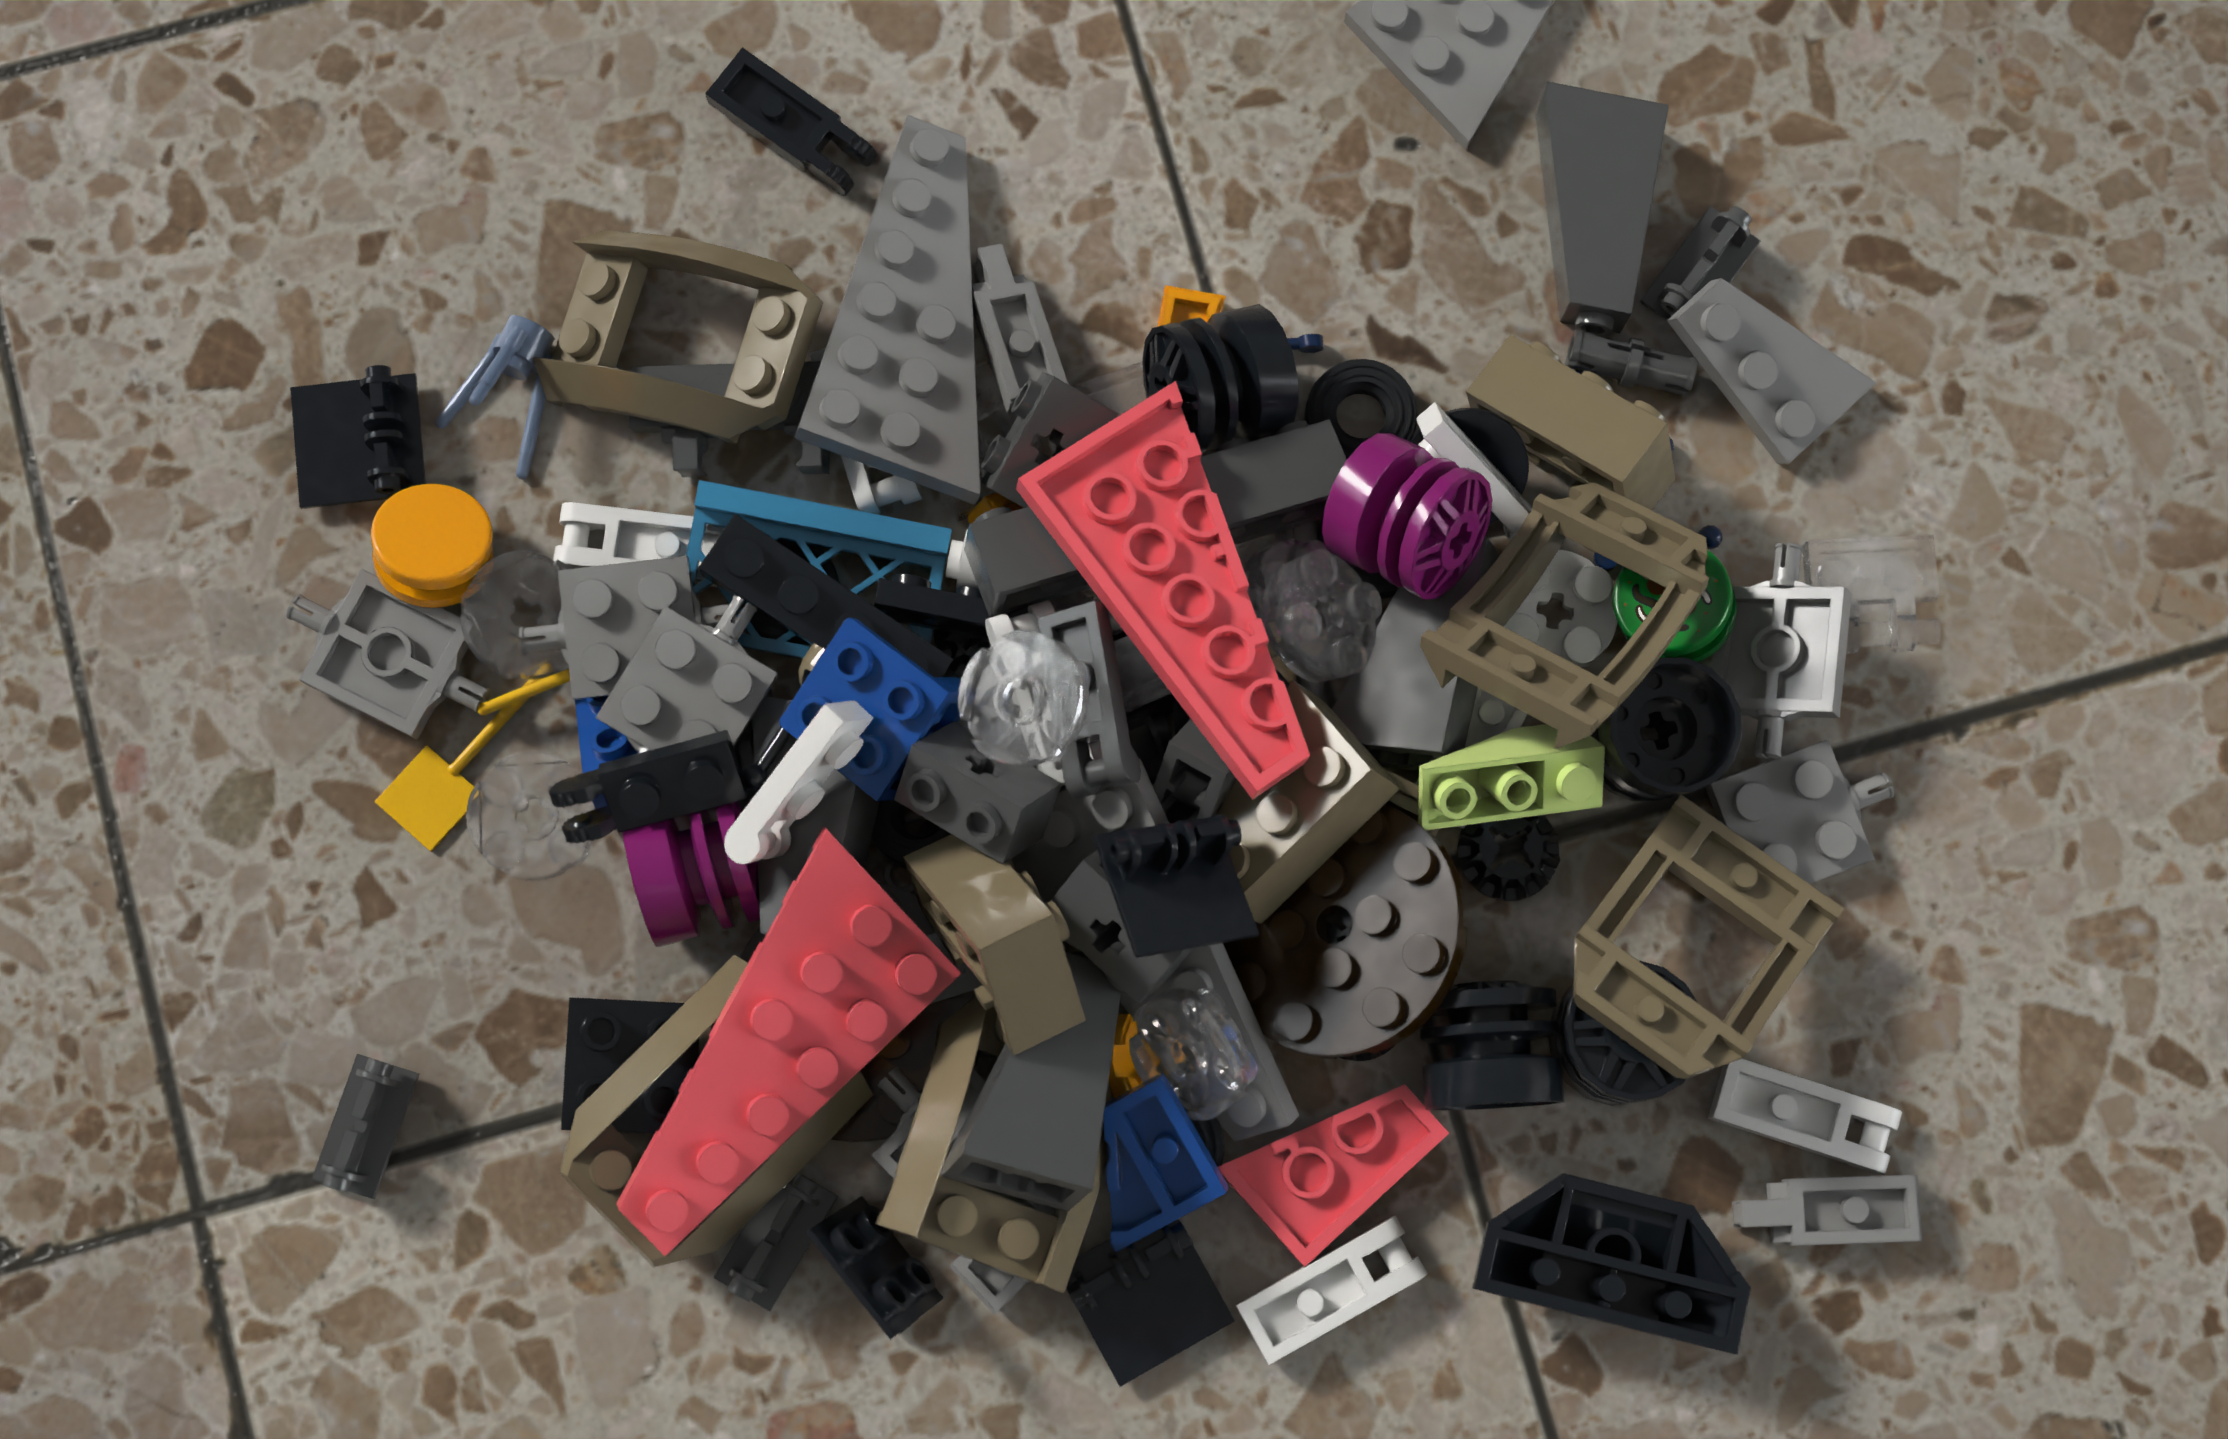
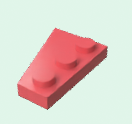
[1218,1084,1449,1267]

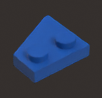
[1103,1072,1228,1252]

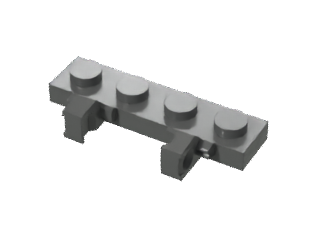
[629,361,830,478]

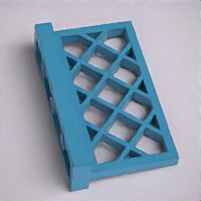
[686,480,952,659]

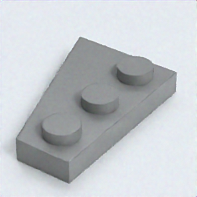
[1667,278,1877,464]

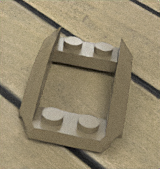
[533,230,823,444]
[1420,482,1709,749]
[1573,795,1844,1079]
[559,955,873,1268]
[876,995,1114,1294]

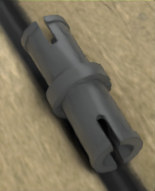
[1565,329,1698,398]

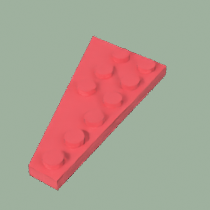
[1016,381,1310,800]
[616,827,962,1256]

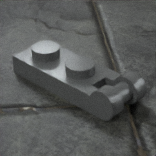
[1038,600,1141,799]

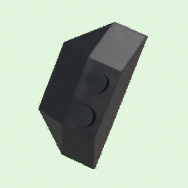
[1472,1173,1751,1355]

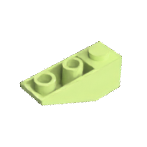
[1418,724,1605,830]

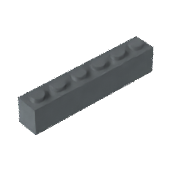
[964,419,1347,618]

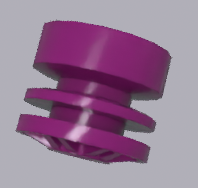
[1322,433,1493,600]
[622,801,760,947]

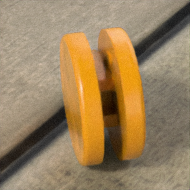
[371,484,493,608]

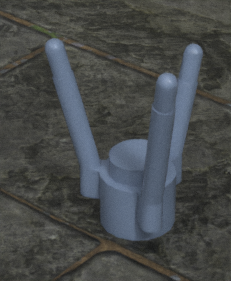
[435,315,555,479]

